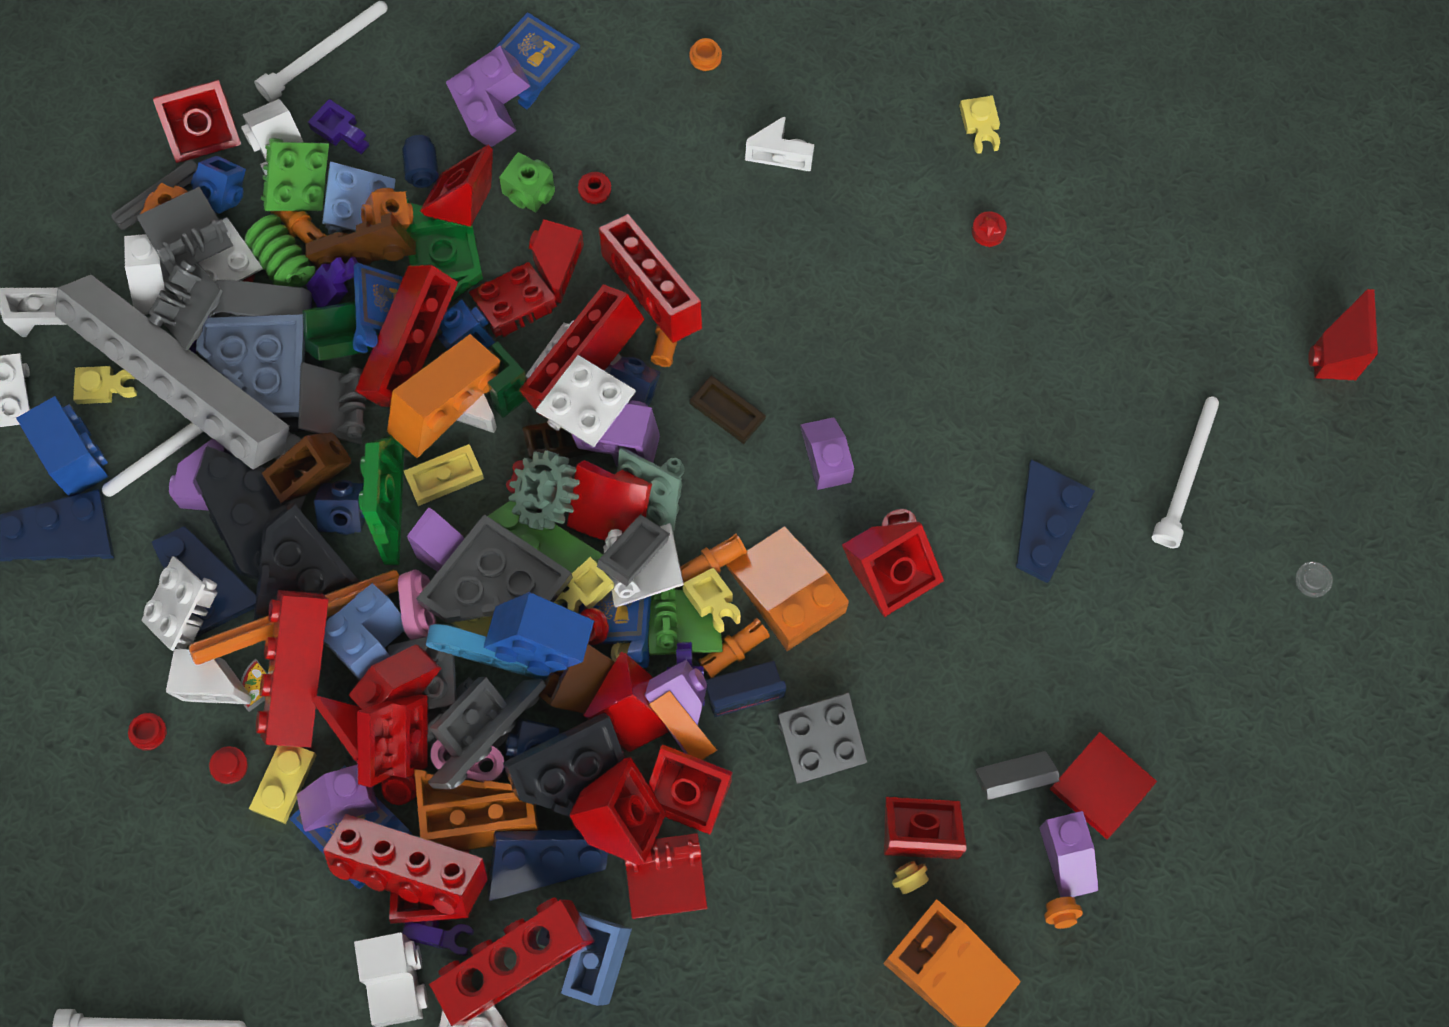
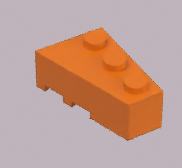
[387,334,501,458]
[414,769,539,850]

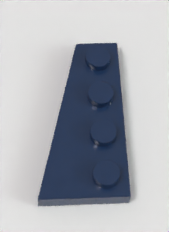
[0,489,114,561]

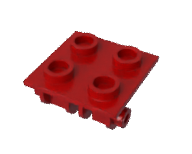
[469,262,557,338]
[625,833,707,919]

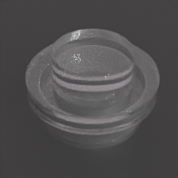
[1295,562,1333,598]

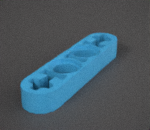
[426,624,548,680]

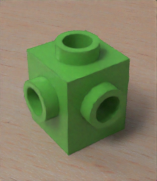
[499,152,555,213]

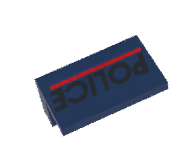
[706,661,786,718]

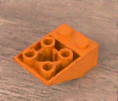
[883,899,1021,1027]

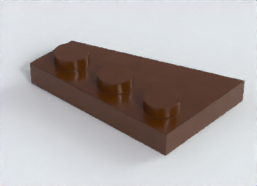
[306,212,416,269]

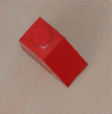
[529,219,584,303]
[349,644,442,709]

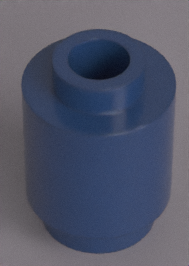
[402,135,439,188]

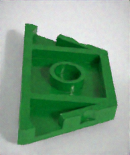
[406,198,483,302]
[359,436,404,565]

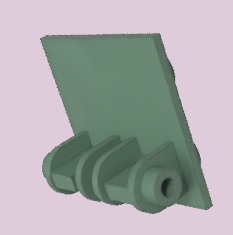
[617,447,685,531]

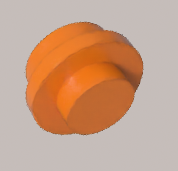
[689,38,722,71]
[1044,897,1083,929]

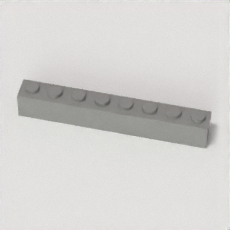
[55,275,289,469]

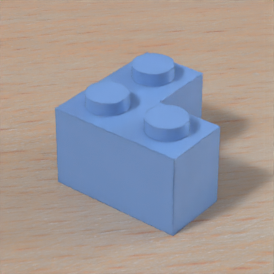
[324,583,404,680]
[537,911,632,1006]

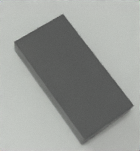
[597,514,670,587]
[975,751,1059,800]

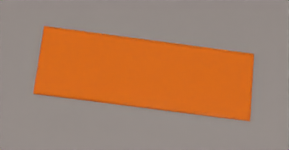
[649,691,717,760]

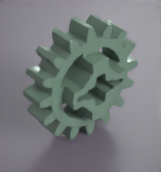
[509,451,580,530]

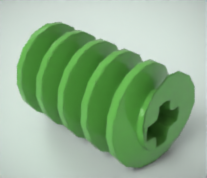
[245,214,315,288]

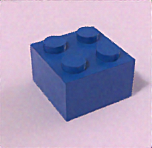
[16,396,109,497]
[484,592,594,676]

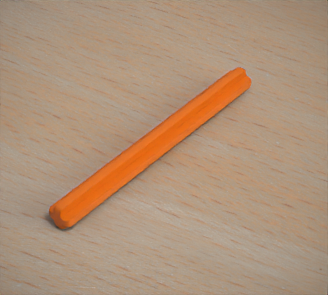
[189,570,399,665]

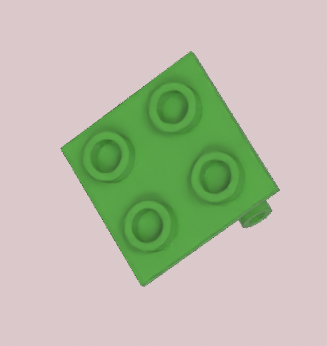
[261,138,329,211]
[648,588,723,655]

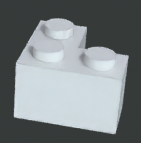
[241,99,303,175]
[354,932,428,1027]

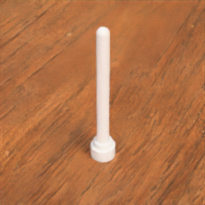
[254,1,387,103]
[1152,397,1219,548]
[102,422,204,497]
[53,1009,246,1027]

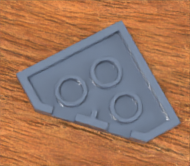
[196,314,305,418]

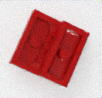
[567,460,652,540]
[357,694,428,787]
[1050,732,1157,839]

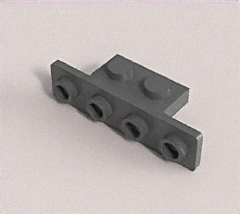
[428,677,546,789]

